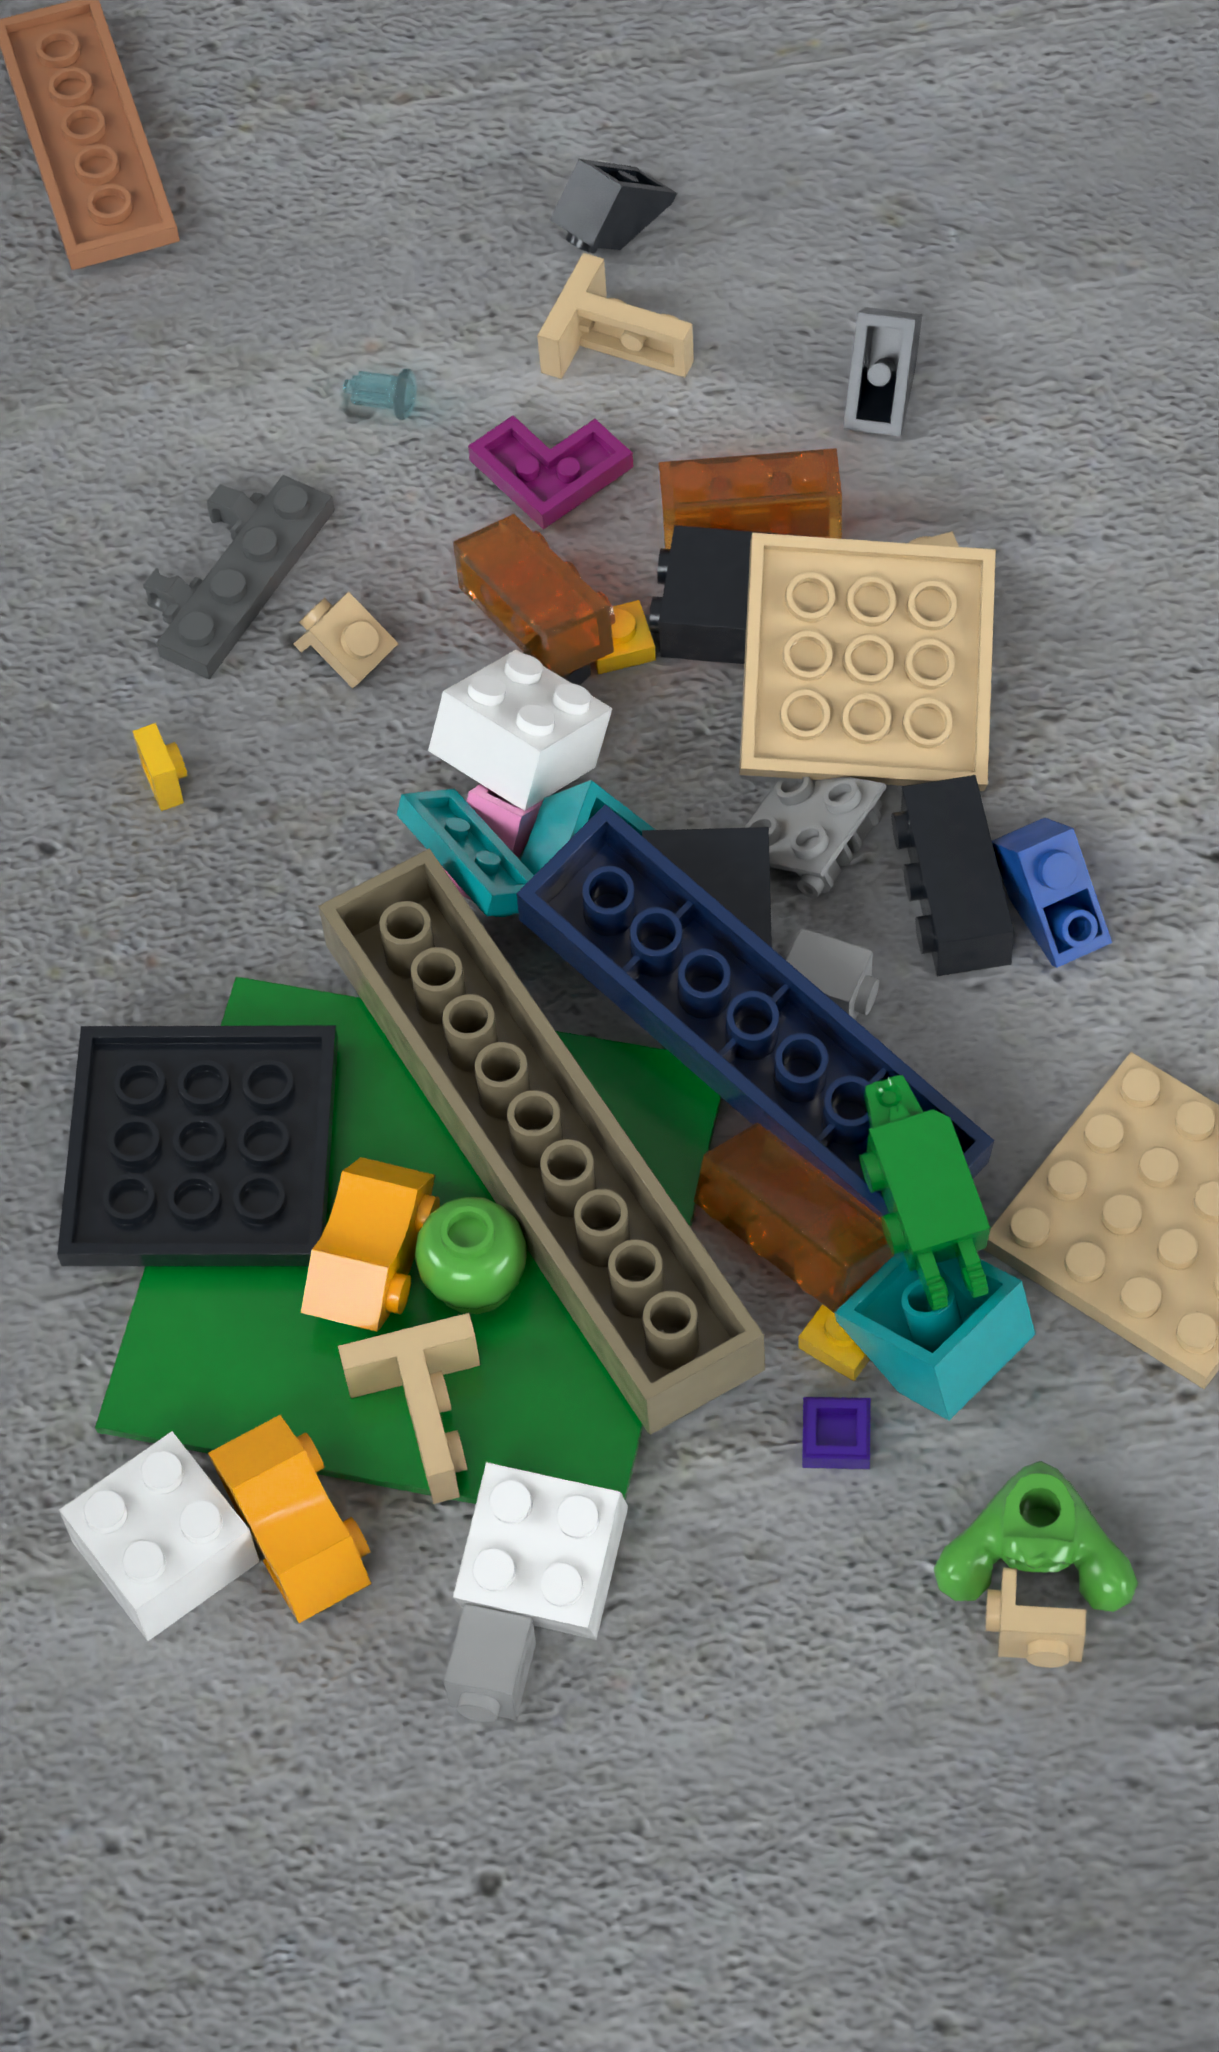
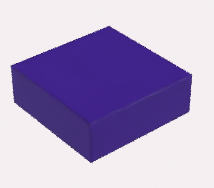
[802,1397,871,1469]

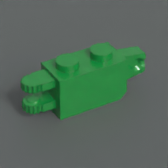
[859,1075,990,1311]

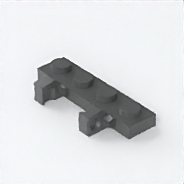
[143,475,335,680]

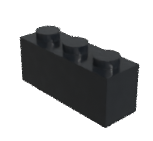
[892,775,1014,976]

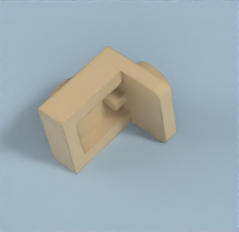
[294,591,399,688]
[985,1567,1086,1668]

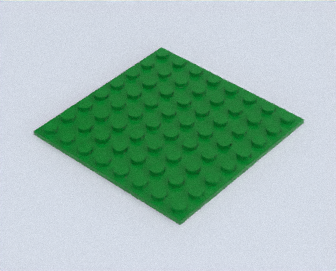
[95,976,722,1504]

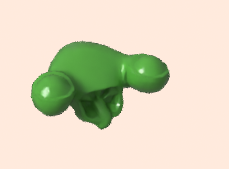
[933,1461,1138,1612]

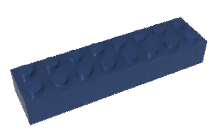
[516,805,995,1242]

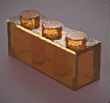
[659,448,842,549]
[453,514,615,677]
[694,1122,893,1313]

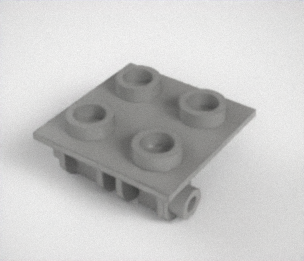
[744,777,887,898]

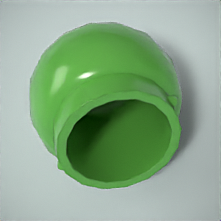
[415,1197,527,1314]

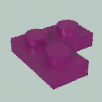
[468,415,633,530]

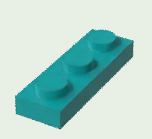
[396,789,534,917]

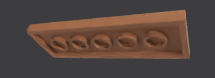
[0,0,180,271]

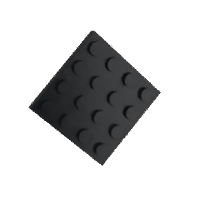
[57,1025,338,1266]

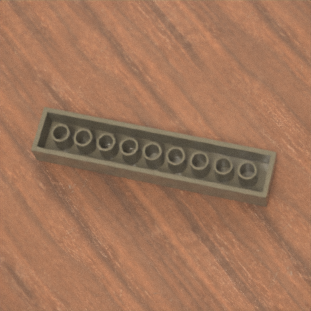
[318,848,765,1435]

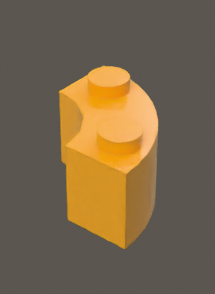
[301,1157,440,1332]
[208,1415,371,1623]

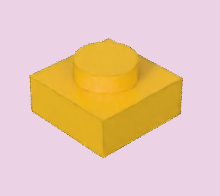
[582,600,656,675]
[132,723,188,811]
[798,1287,870,1381]

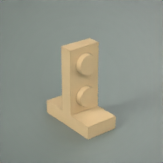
[537,253,694,379]
[338,1313,480,1504]

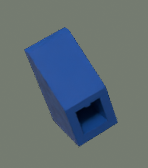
[992,817,1112,968]

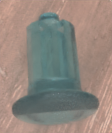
[343,368,417,420]

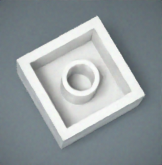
[428,649,612,811]
[59,1431,260,1641]
[453,1462,628,1640]

